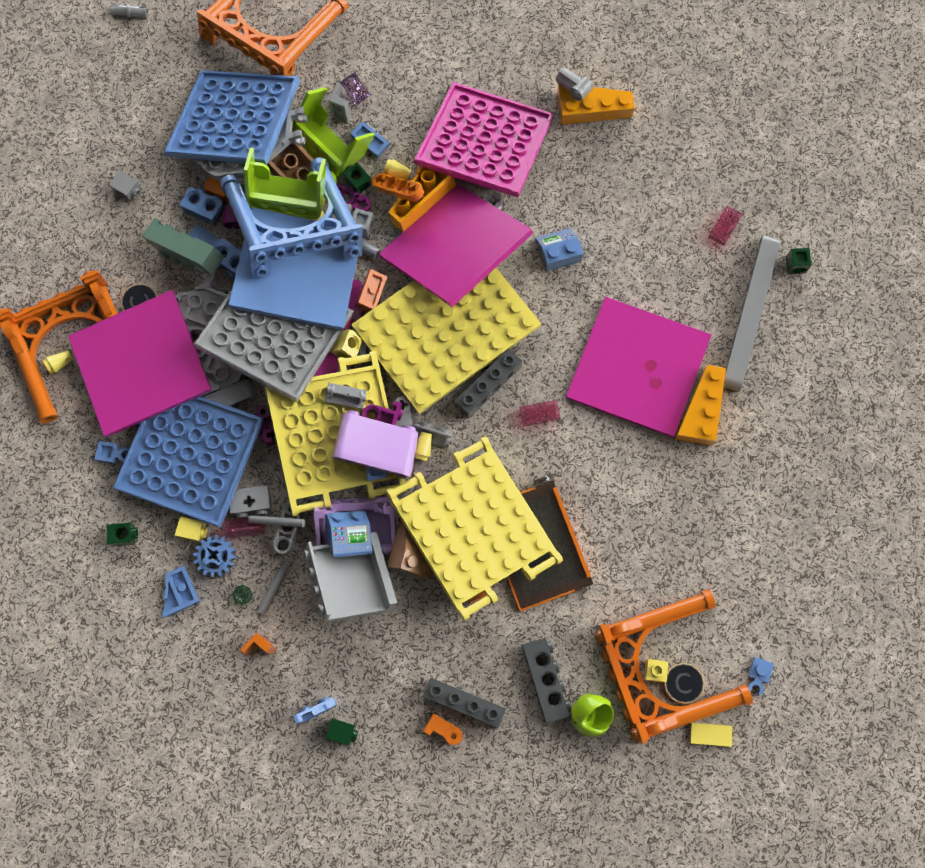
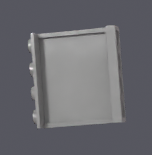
[303,532,397,623]

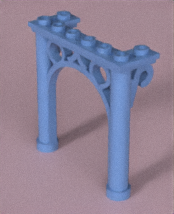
[220,158,363,279]

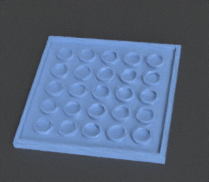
[164,70,300,165]
[229,207,358,331]
[113,396,264,528]

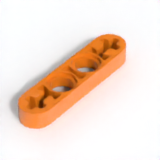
[372,173,424,202]

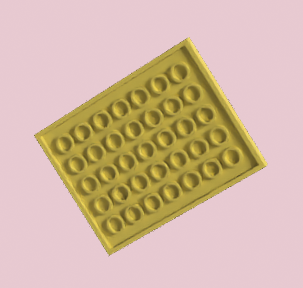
[352,268,541,415]

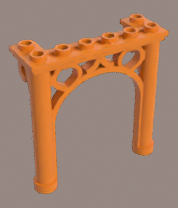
[197,0,348,76]
[0,270,118,424]
[595,589,753,744]

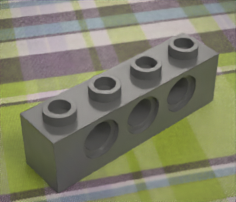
[455,349,522,419]
[522,638,571,724]
[423,678,506,728]

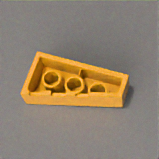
[557,83,635,125]
[388,166,456,233]
[674,365,726,446]

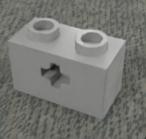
[230,485,272,519]

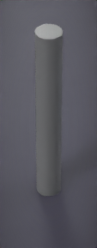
[248,515,305,527]
[257,559,291,615]

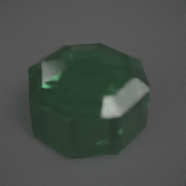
[232,585,253,605]

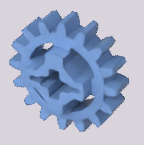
[193,534,237,578]

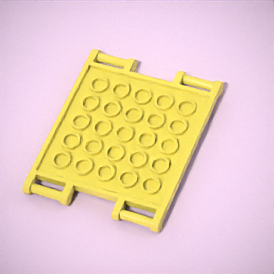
[264,351,407,516]
[385,436,563,621]

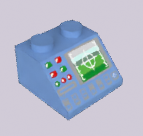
[536,228,583,271]
[325,511,372,557]

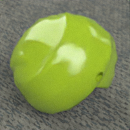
[571,693,614,737]

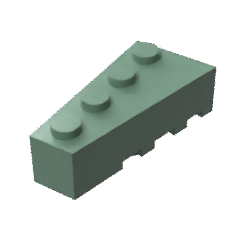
[142,218,224,275]

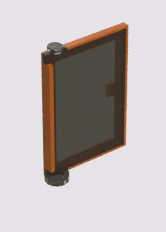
[507,475,593,612]

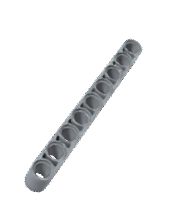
[724,235,781,392]

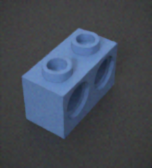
[179,187,225,226]
[215,238,241,280]

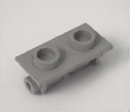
[325,382,367,409]
[414,420,453,448]

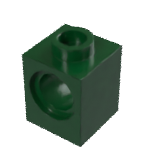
[343,163,372,194]
[785,248,812,274]
[107,522,138,547]
[325,718,359,746]

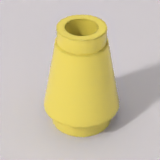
[383,159,411,180]
[43,350,73,374]
[414,431,432,461]

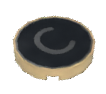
[121,284,158,311]
[664,663,705,704]

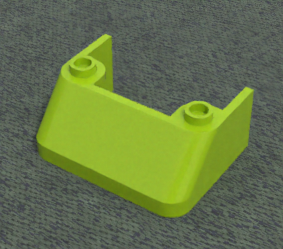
[292,87,375,178]
[244,148,326,220]

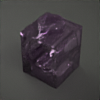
[341,72,371,106]

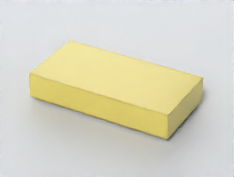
[690,723,732,747]

